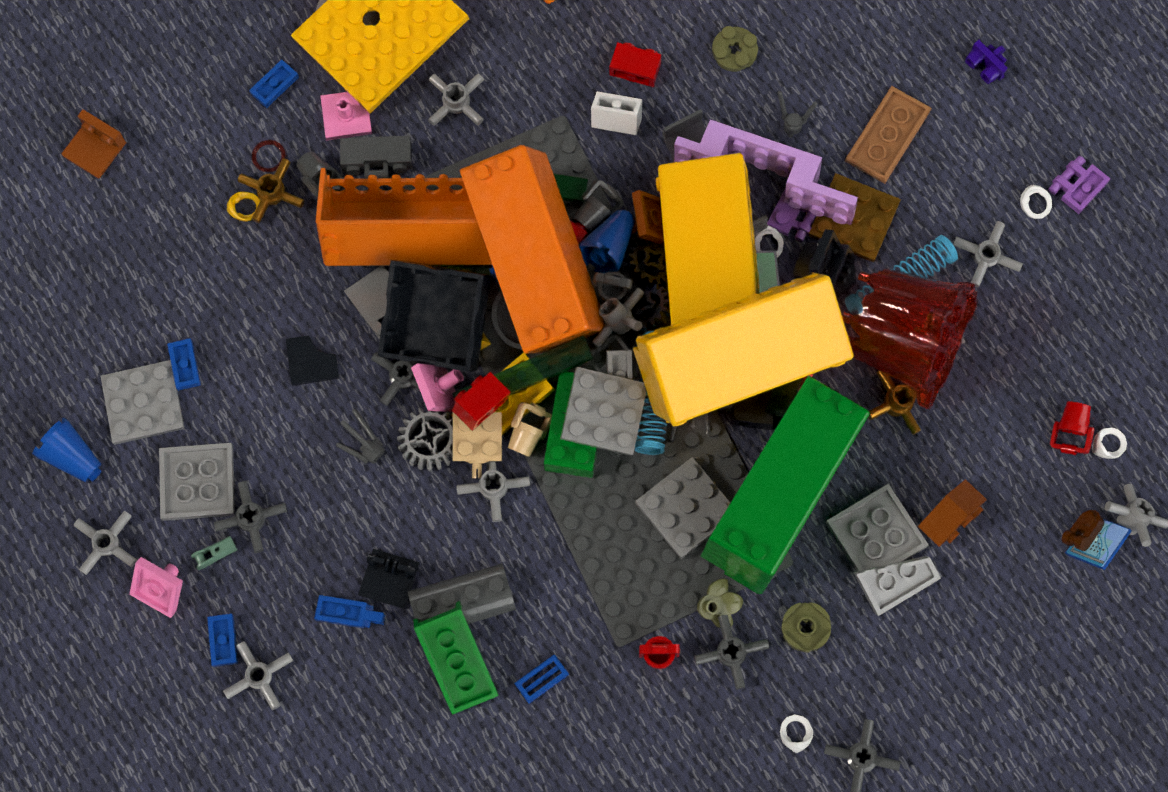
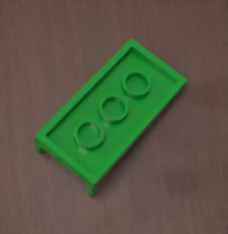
[413,601,498,715]

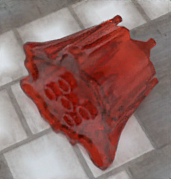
[842,268,978,410]

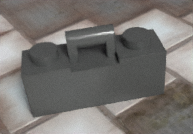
[340,135,412,179]

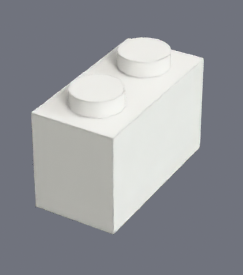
[591,91,642,135]

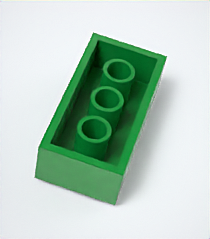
[544,371,598,478]

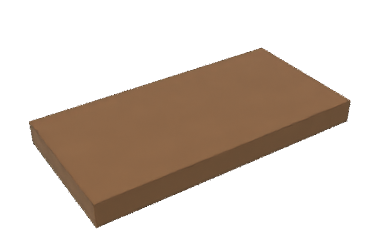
[845,86,932,184]

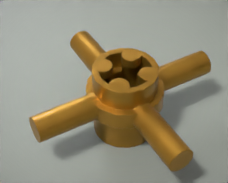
[238,158,305,223]
[868,368,931,435]

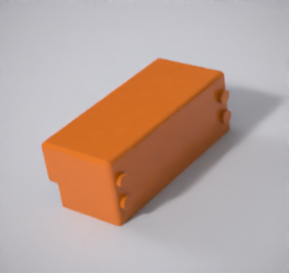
[460,145,605,354]
[316,168,492,266]

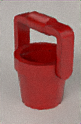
[1050,401,1094,455]
[639,636,680,669]

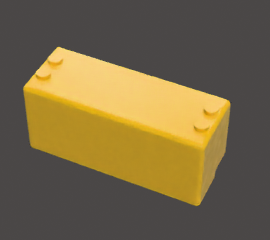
[656,153,760,325]
[633,272,854,426]

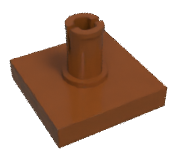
[632,190,664,246]

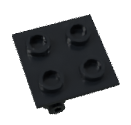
[358,549,420,609]

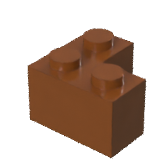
[918,479,987,547]

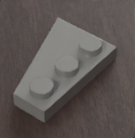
[853,556,941,616]

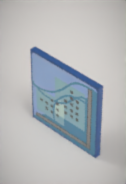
[1065,519,1131,570]

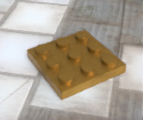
[808,173,901,262]

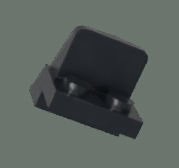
[793,229,856,297]

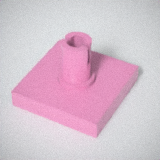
[321,92,372,141]
[411,363,464,413]
[129,557,183,618]

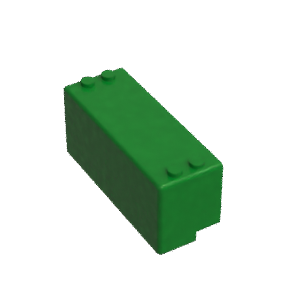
[701,376,869,594]

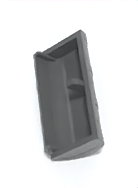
[407,563,516,624]

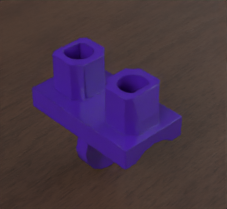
[965,40,1008,84]

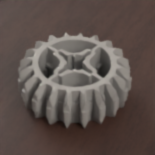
[397,408,453,472]

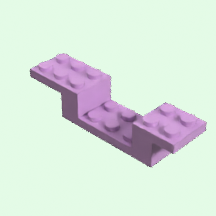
[674,120,858,225]

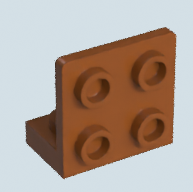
[62,109,126,179]

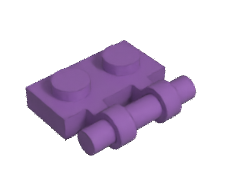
[1048,156,1111,214]
[767,188,816,242]

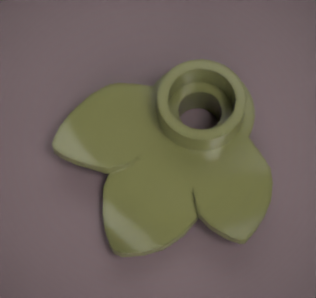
[697,579,743,628]

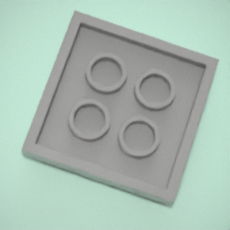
[101,360,185,445]
[560,367,647,456]
[159,443,235,521]
[635,457,730,559]
[826,484,929,571]

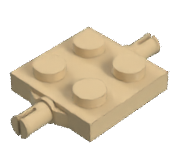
[453,412,502,478]

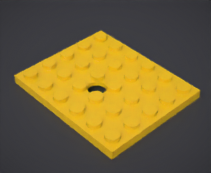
[291,0,469,114]

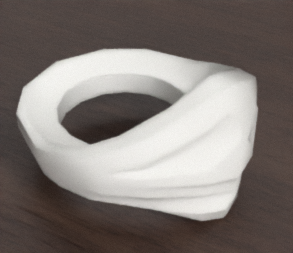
[1020,185,1052,219]
[754,226,784,258]
[1092,428,1127,459]
[780,714,813,753]

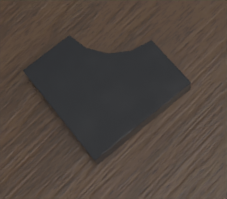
[286,335,340,386]

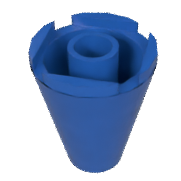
[579,210,635,274]
[32,417,102,483]

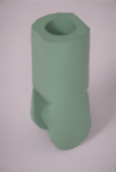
[191,536,238,570]

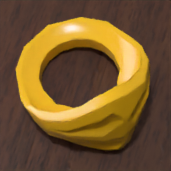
[227,192,260,221]

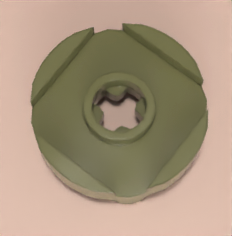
[712,26,758,72]
[781,602,831,653]

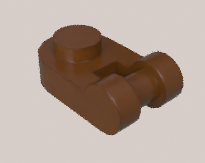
[1062,510,1104,551]

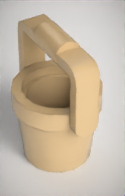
[508,402,552,457]

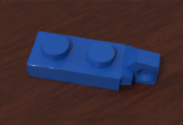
[314,595,385,629]

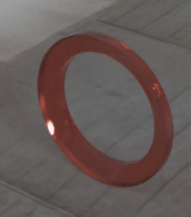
[252,140,286,172]

